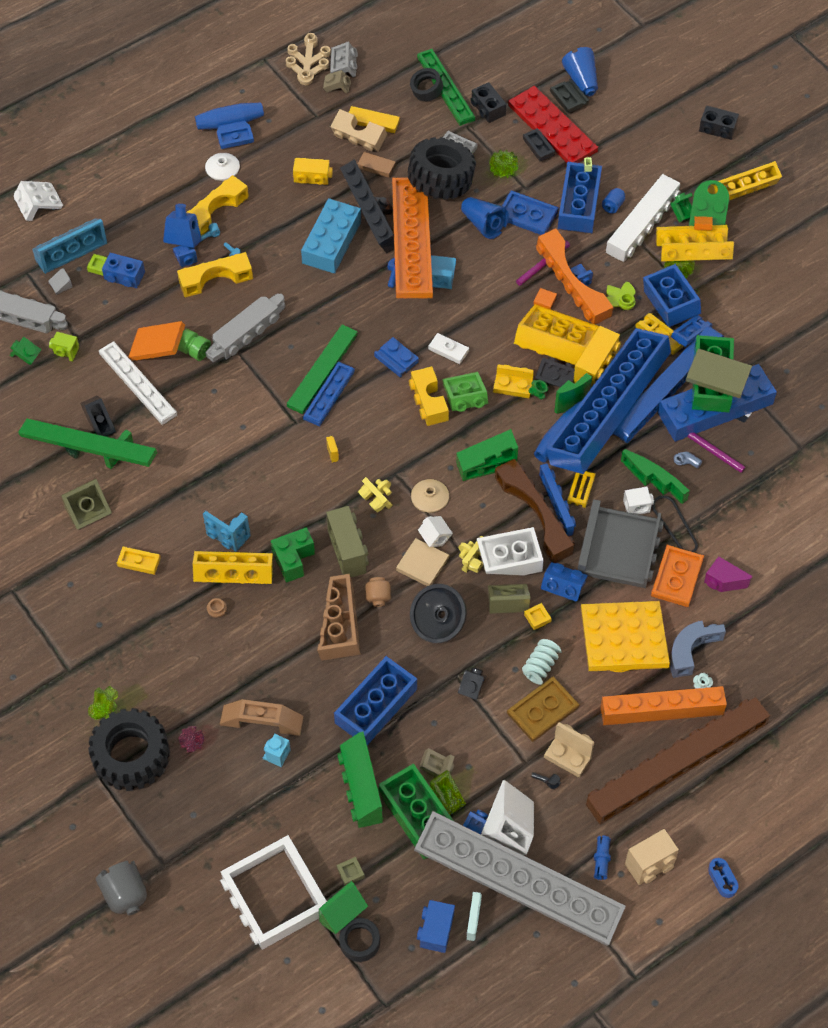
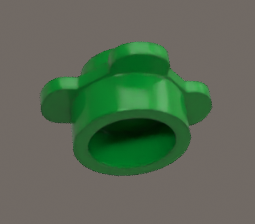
[528,380,548,400]

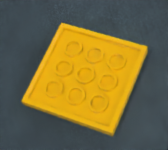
[581,601,670,671]

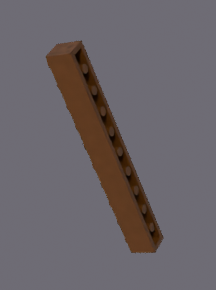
[586,697,770,825]

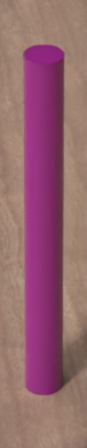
[516,241,570,286]
[687,433,746,473]

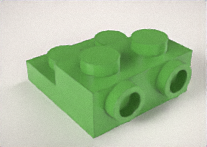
[442,372,488,412]

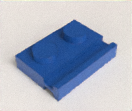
[374,337,419,377]

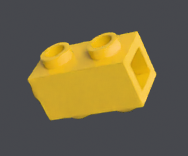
[293,158,333,185]

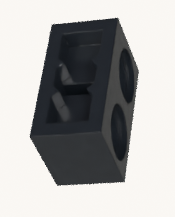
[470,82,507,123]
[699,105,739,140]

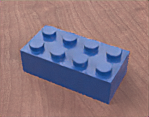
[558,162,602,233]
[334,656,417,745]

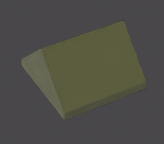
[61,479,112,530]
[488,584,530,613]

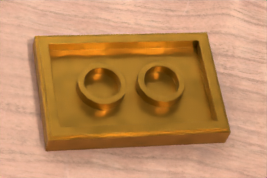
[507,676,579,742]

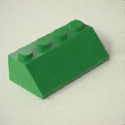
[337,731,383,828]

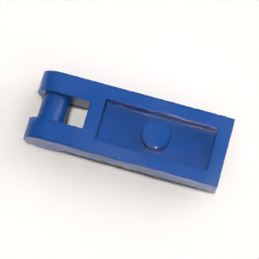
[671,315,713,347]

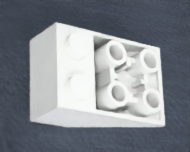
[481,780,534,855]

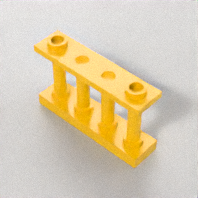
[656,225,734,261]

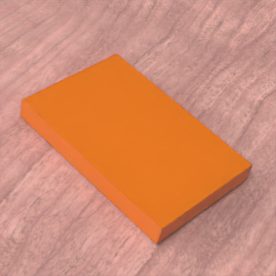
[128,321,185,361]
[651,545,704,607]

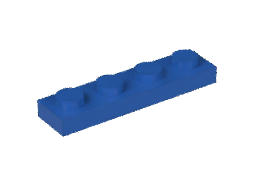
[539,463,576,536]

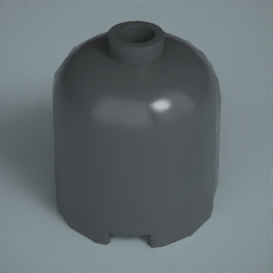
[96,861,147,916]

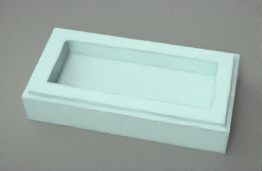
[467,892,482,941]

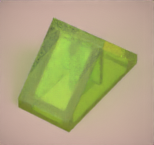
[430,770,466,815]

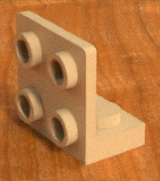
[544,722,594,778]

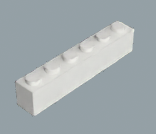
[606,174,681,262]

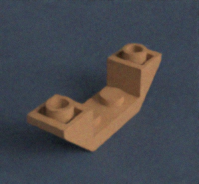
[220,699,304,736]

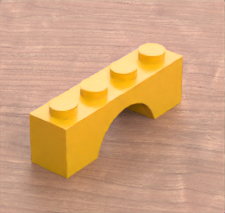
[186,175,249,236]
[177,252,253,298]

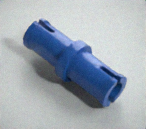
[594,836,611,880]

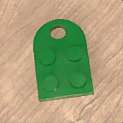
[689,180,729,226]

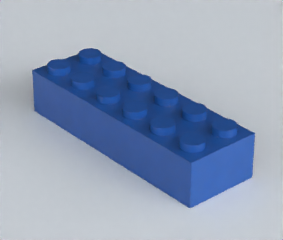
[658,364,777,442]

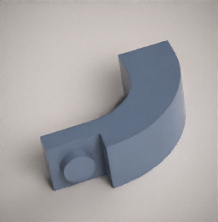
[670,621,726,678]

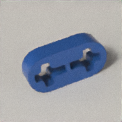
[708,858,738,898]

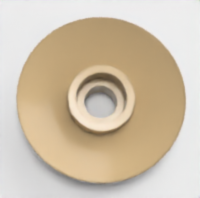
[411,479,449,513]

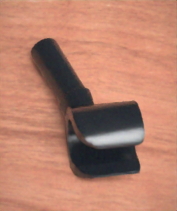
[531,772,561,790]

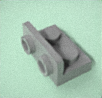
[330,42,358,77]

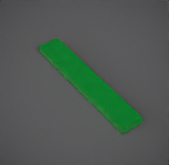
[417,49,475,126]
[287,325,358,414]

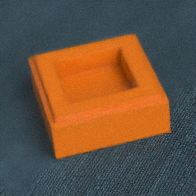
[694,217,712,230]
[533,288,557,309]

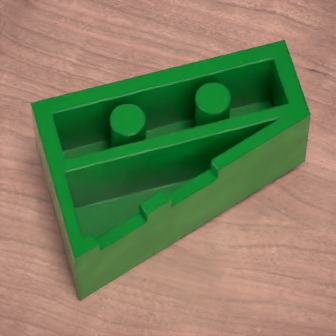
[456,429,518,481]

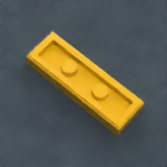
[349,106,400,133]

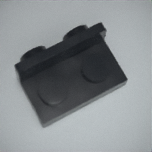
[535,357,575,388]

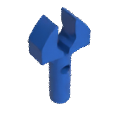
[387,258,395,288]

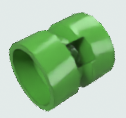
[178,329,211,361]

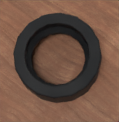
[410,68,443,101]
[339,917,380,962]

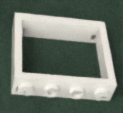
[220,835,327,950]

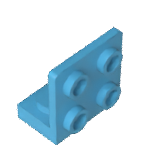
[431,255,456,289]
[203,511,251,552]

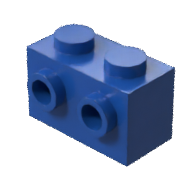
[102,253,145,288]
[417,900,455,953]

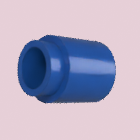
[602,188,626,213]

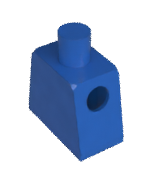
[163,204,201,248]

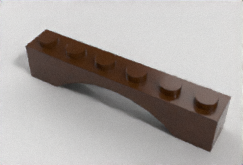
[495,459,575,563]

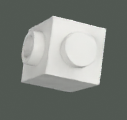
[418,516,453,547]

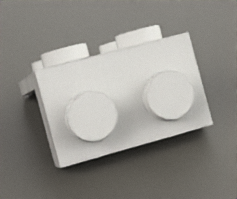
[14,181,63,221]

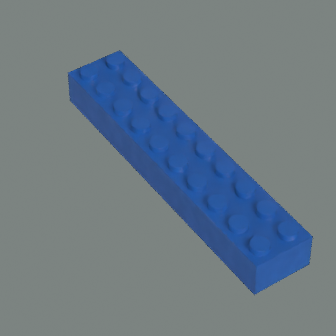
[547,328,671,474]

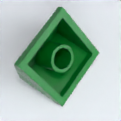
[319,881,368,934]

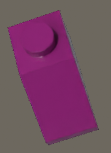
[704,556,752,592]

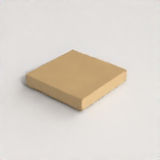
[396,538,449,586]

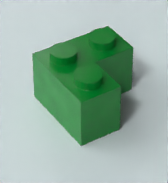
[271,527,315,583]

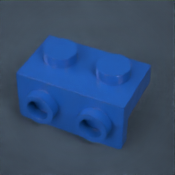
[541,562,588,601]

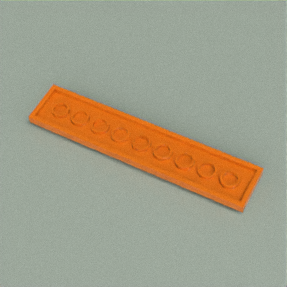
[392,178,433,299]

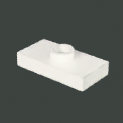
[428,333,469,364]

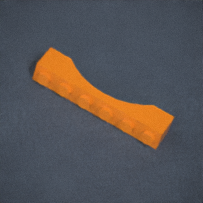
[536,229,613,325]

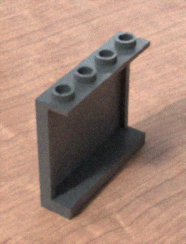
[578,499,664,588]

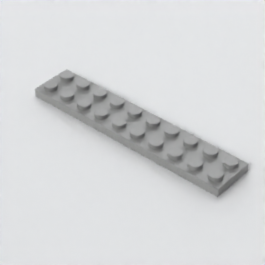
[414,811,626,946]

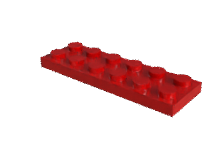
[508,86,598,163]

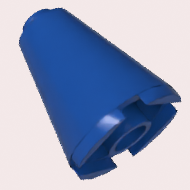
[562,47,598,96]
[461,197,509,239]

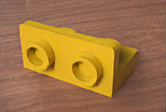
[493,365,534,398]

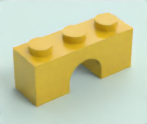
[409,366,449,426]

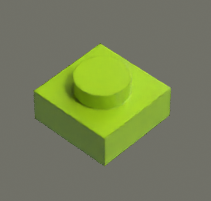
[87,254,107,276]

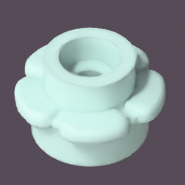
[693,673,713,689]

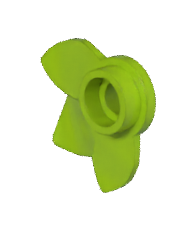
[607,282,636,310]

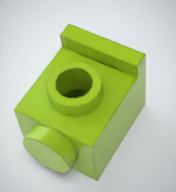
[49,332,80,362]

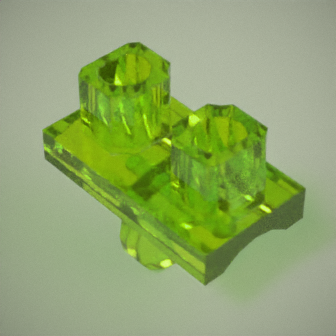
[88,686,118,720]

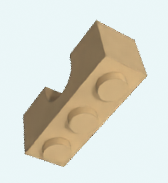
[331,109,387,152]

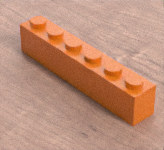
[600,686,727,725]

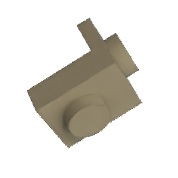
[323,70,351,93]
[419,748,454,779]

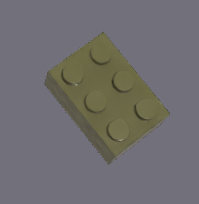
[326,506,369,577]

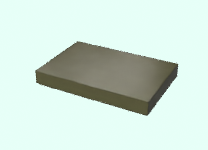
[686,349,752,398]

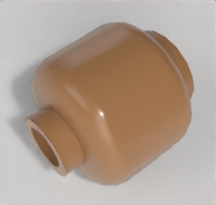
[365,577,391,607]

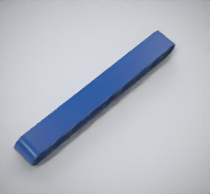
[613,326,724,443]

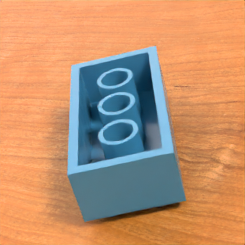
[301,198,361,274]

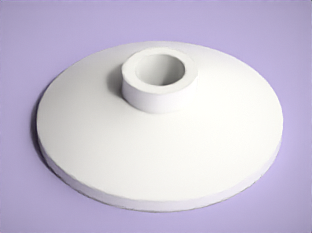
[205,153,240,181]

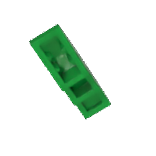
[621,449,690,504]

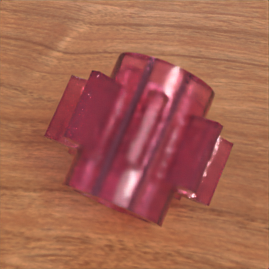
[179,726,204,752]

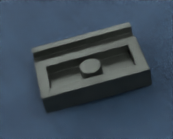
[550,78,589,114]

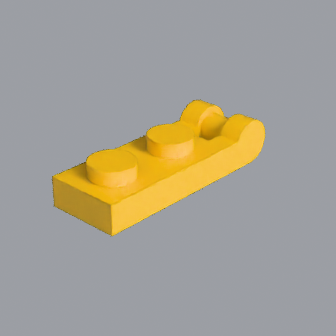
[636,313,683,355]

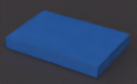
[502,190,559,235]

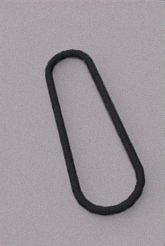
[652,495,698,552]

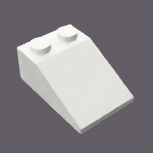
[477,527,543,575]

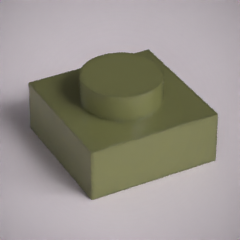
[337,857,365,886]

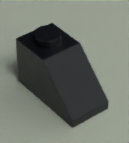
[80,396,116,437]

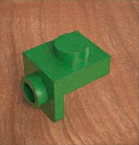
[670,193,693,223]
[10,337,41,365]

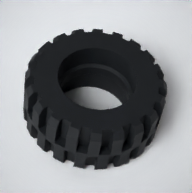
[407,137,476,200]
[88,708,170,791]

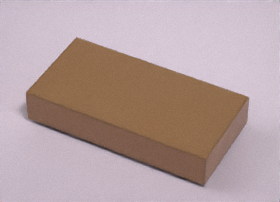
[358,152,396,178]

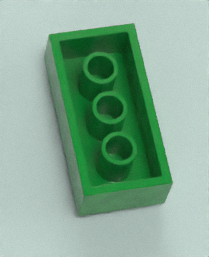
[692,335,734,412]
[378,763,453,860]

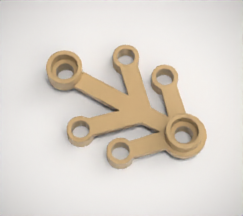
[286,33,331,85]

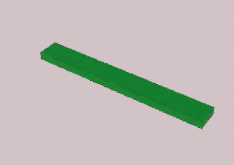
[18,418,158,467]

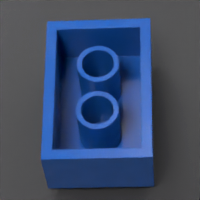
[643,264,701,327]

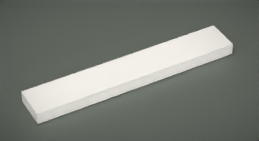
[99,341,177,425]

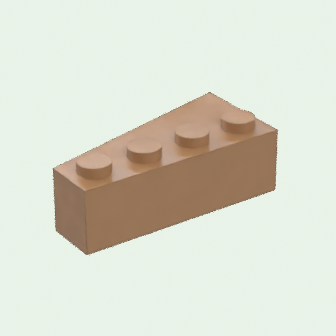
[317,574,361,661]

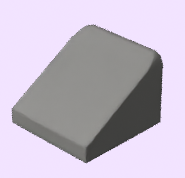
[49,268,72,295]

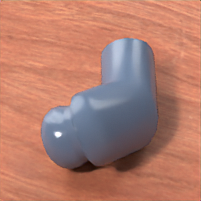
[674,452,702,468]

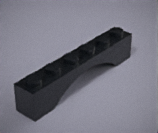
[340,159,394,254]

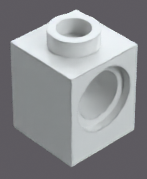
[623,487,654,515]

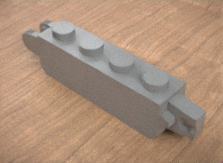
[0,290,68,333]
[205,294,285,362]

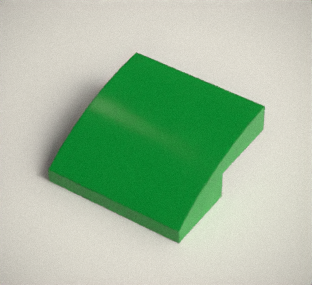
[554,373,592,414]

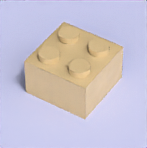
[625,829,679,885]

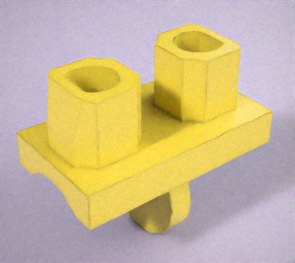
[358,477,393,513]
[458,536,483,573]

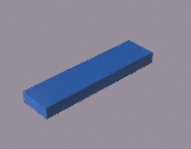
[303,362,355,427]

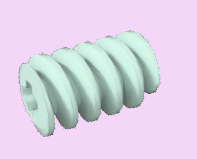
[522,639,562,685]

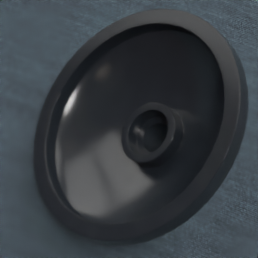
[410,584,467,643]

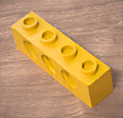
[708,161,782,200]
[193,551,273,584]

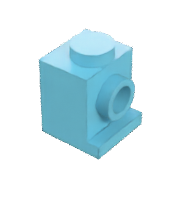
[263,734,291,767]

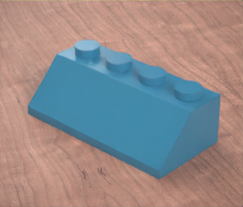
[32,218,107,274]

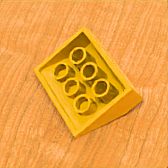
[514,304,600,366]

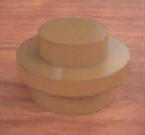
[207,598,227,618]

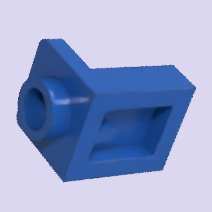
[173,245,198,268]
[570,264,593,286]
[463,810,489,835]

